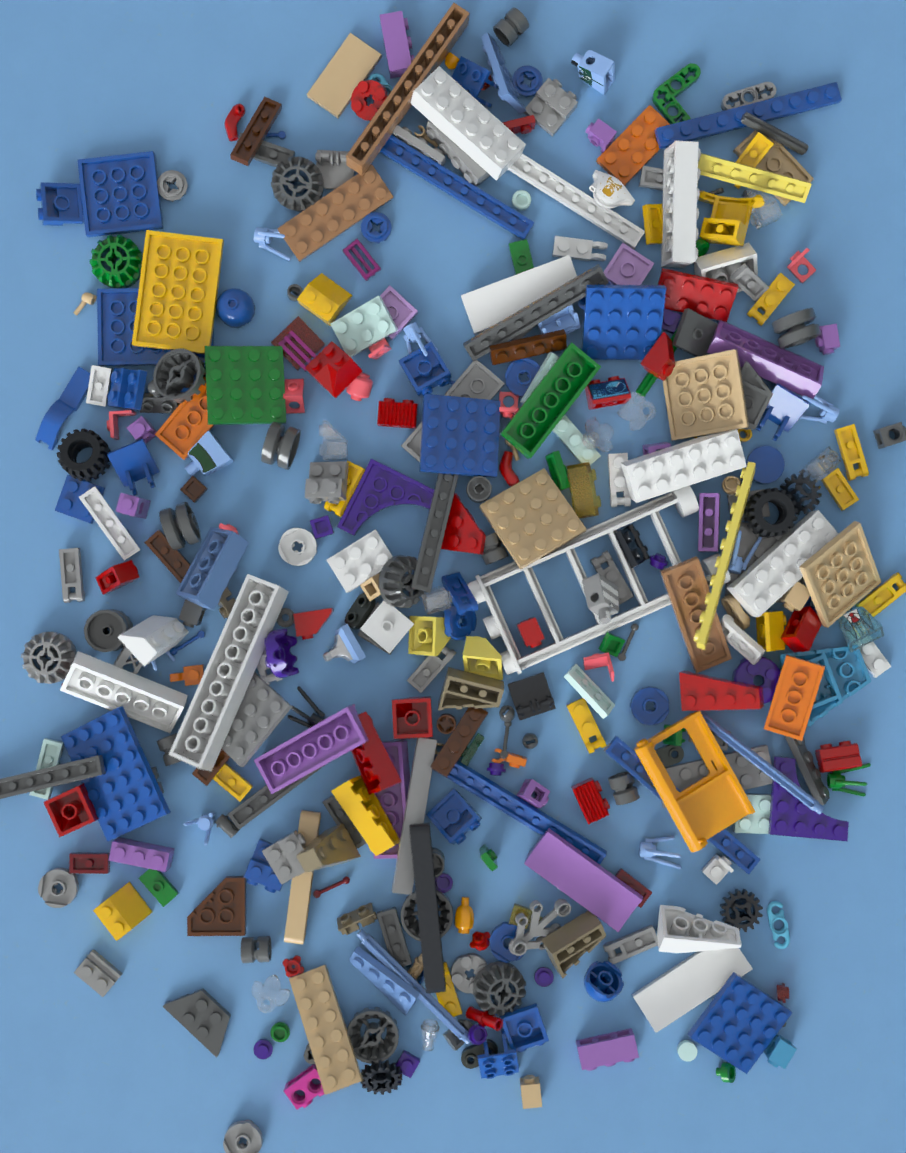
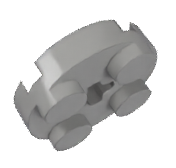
[38,868,79,908]
[451,953,487,994]
[223,1119,263,1153]

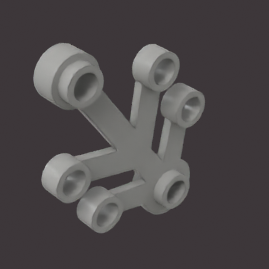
[509,899,571,956]

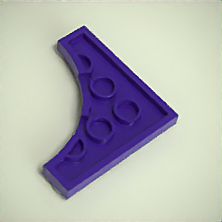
[337,459,434,536]
[768,756,849,841]

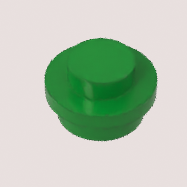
[270,1022,290,1042]

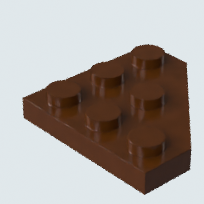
[187,876,246,936]

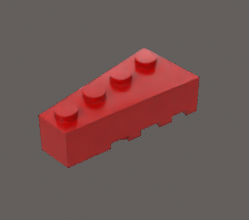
[679,670,764,711]
[351,712,402,795]

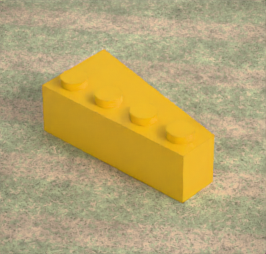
[331,775,400,856]

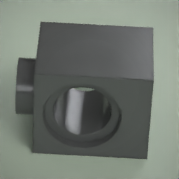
[873,422,906,449]
[178,599,206,628]

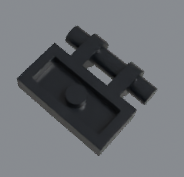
[614,524,650,568]

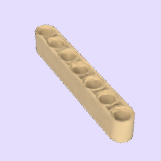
[284,810,321,945]

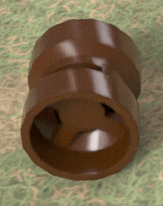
[437,713,456,734]

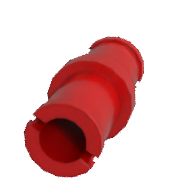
[466,1006,503,1031]

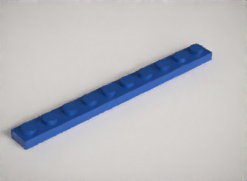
[654,82,842,149]
[380,135,535,240]
[603,736,761,874]
[447,760,607,865]

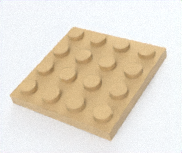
[663,349,749,441]
[479,468,586,569]
[799,521,881,628]

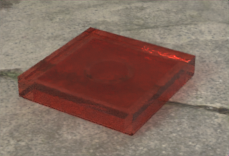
[271,316,325,371]

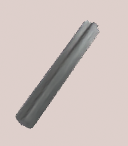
[741,112,809,155]

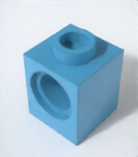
[764,1034,797,1069]

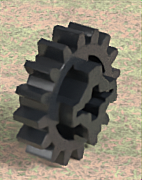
[780,473,822,515]
[720,889,763,932]
[360,1060,402,1095]

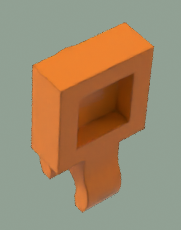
[170,664,204,686]
[492,748,527,768]

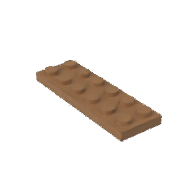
[277,164,394,262]
[660,556,732,673]

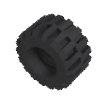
[57,428,111,482]
[744,488,798,538]

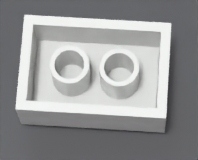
[326,529,393,593]

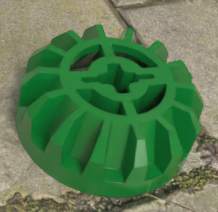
[89,235,143,288]

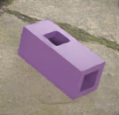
[115,493,151,519]

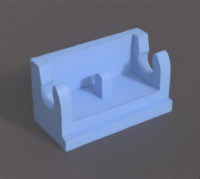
[537,304,581,335]

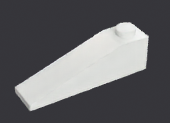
[657,905,741,953]

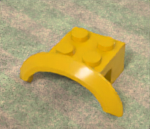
[698,190,765,246]

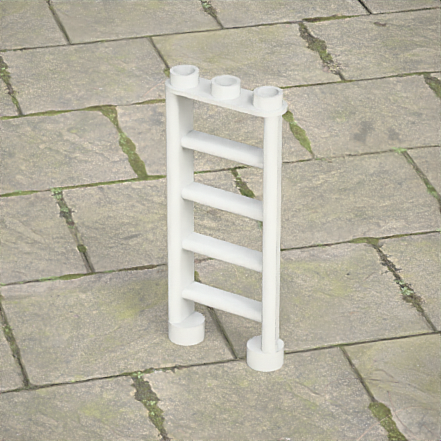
[467,486,731,675]

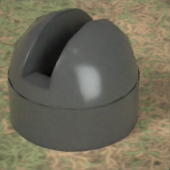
[287,284,303,301]
[499,705,515,722]
[522,733,538,749]

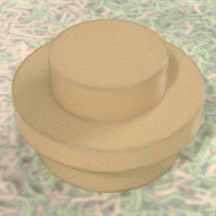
[722,476,741,495]

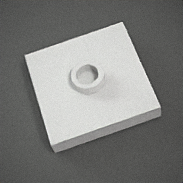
[360,600,414,653]

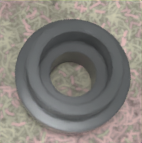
[277,608,294,627]

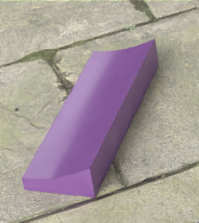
[707,320,824,399]
[254,704,369,794]
[373,740,410,859]
[524,829,643,932]

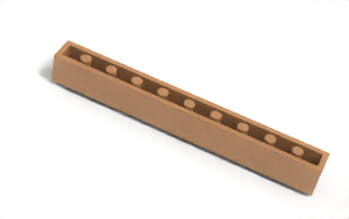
[346,3,470,176]

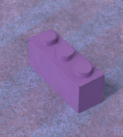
[380,11,414,79]
[698,493,721,552]
[108,837,175,872]
[575,1028,639,1071]

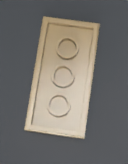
[307,33,382,118]
[733,130,814,207]

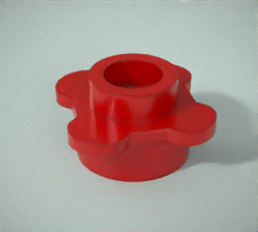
[470,931,490,951]
[283,955,304,977]

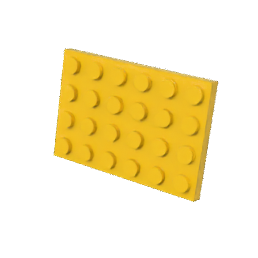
[132,230,224,354]

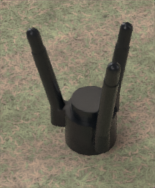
[287,687,325,728]

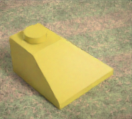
[408,616,451,656]
[463,636,503,680]

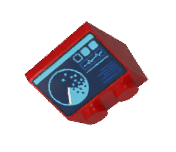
[585,376,631,410]

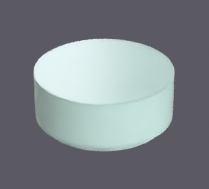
[512,190,531,211]
[677,1040,697,1062]

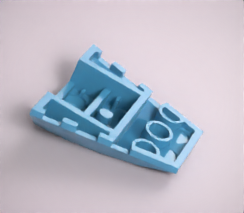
[780,645,871,727]

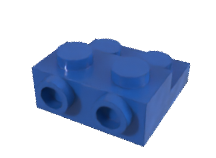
[36,182,84,226]
[398,342,452,396]
[107,368,147,410]
[426,789,482,845]
[244,839,283,893]
[500,1003,549,1052]

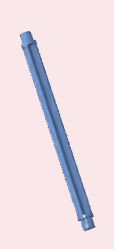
[699,710,825,815]
[356,929,470,1044]

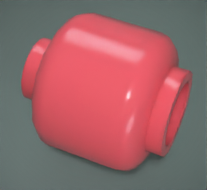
[346,372,373,401]

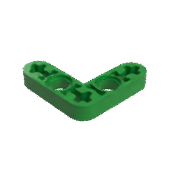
[652,63,701,124]

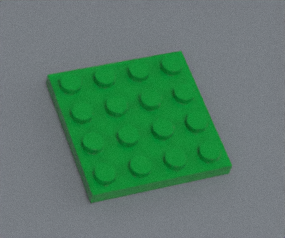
[204,346,286,425]

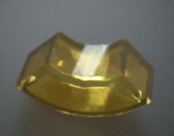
[566,462,601,519]

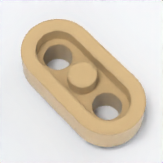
[721,594,750,630]

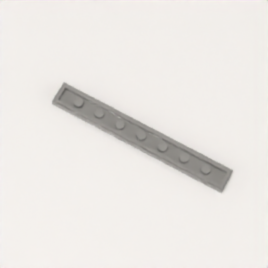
[392,738,437,895]

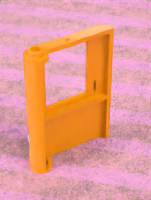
[634,711,755,852]

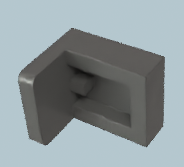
[442,1019,473,1051]

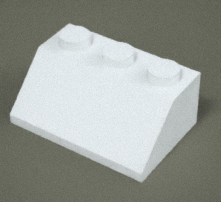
[694,242,758,292]
[118,615,189,666]

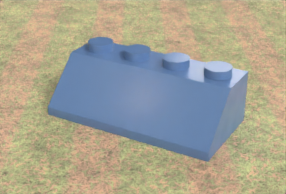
[176,527,249,610]

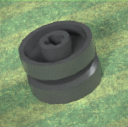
[772,308,822,349]
[261,422,301,470]
[159,502,201,550]
[84,609,133,652]

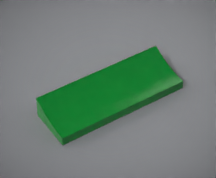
[500,342,601,459]

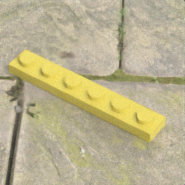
[698,153,812,203]

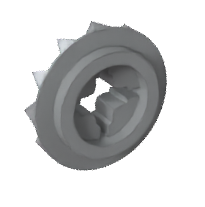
[157,170,188,202]

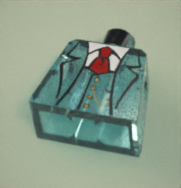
[838,606,884,652]

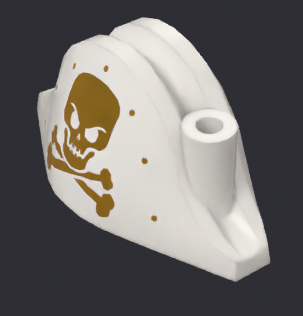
[589,170,635,209]

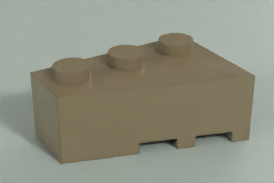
[438,667,504,710]
[296,823,361,873]
[541,911,606,979]

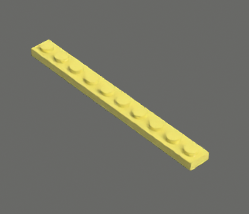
[694,462,756,650]

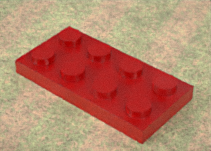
[658,268,738,322]

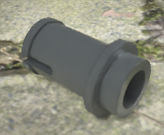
[215,814,240,838]

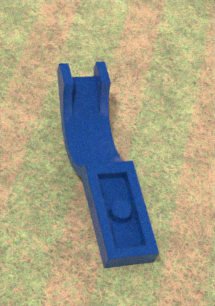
[35,366,90,450]

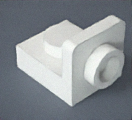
[701,854,734,885]

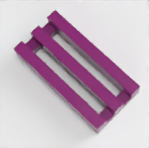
[342,239,381,281]
[278,330,317,372]

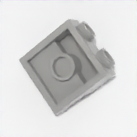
[524,78,578,137]
[305,461,349,504]
[262,830,306,885]

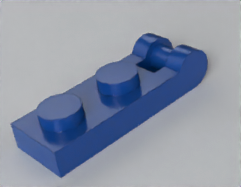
[441,572,478,615]

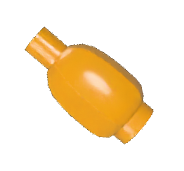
[455,897,474,934]

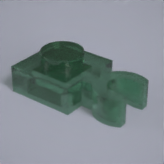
[460,733,484,766]

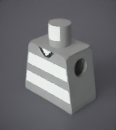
[582,573,619,624]

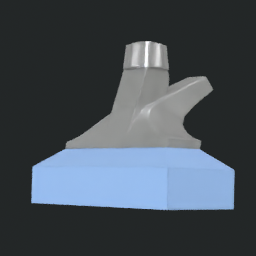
[323,624,366,664]

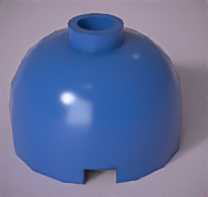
[216,288,255,328]
[584,961,624,1002]

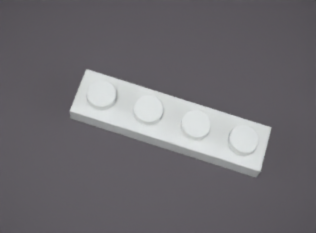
[79,486,141,561]

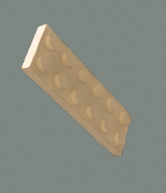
[289,965,363,1095]

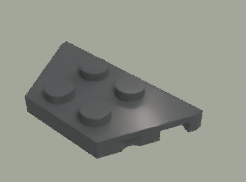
[737,361,773,430]
[163,988,231,1057]

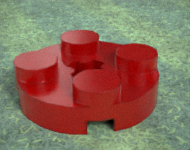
[351,80,388,121]

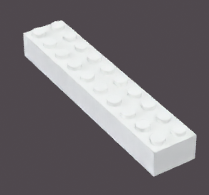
[168,574,289,771]

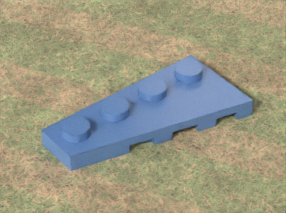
[481,32,526,114]
[349,946,420,1016]

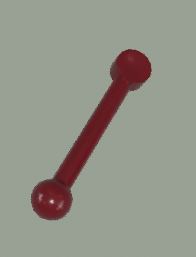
[313,876,350,898]

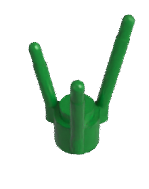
[827,763,871,797]

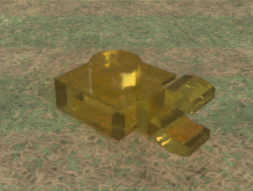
[509,903,543,929]

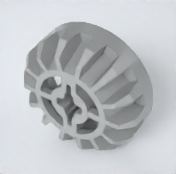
[21,632,77,684]

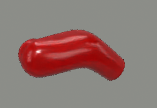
[224,104,245,141]
[499,451,520,487]

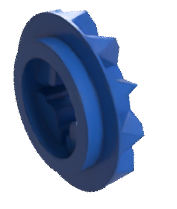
[512,65,543,97]
[361,212,391,243]

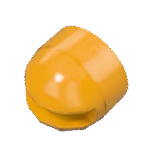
[445,52,460,70]

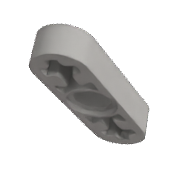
[721,82,776,111]

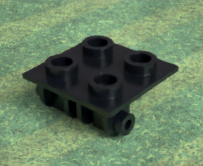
[507,672,556,721]

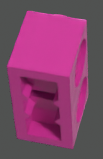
[284,1064,324,1110]

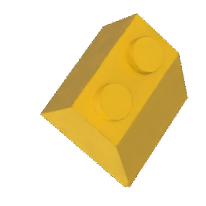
[297,273,352,326]
[756,611,786,652]
[93,881,153,941]

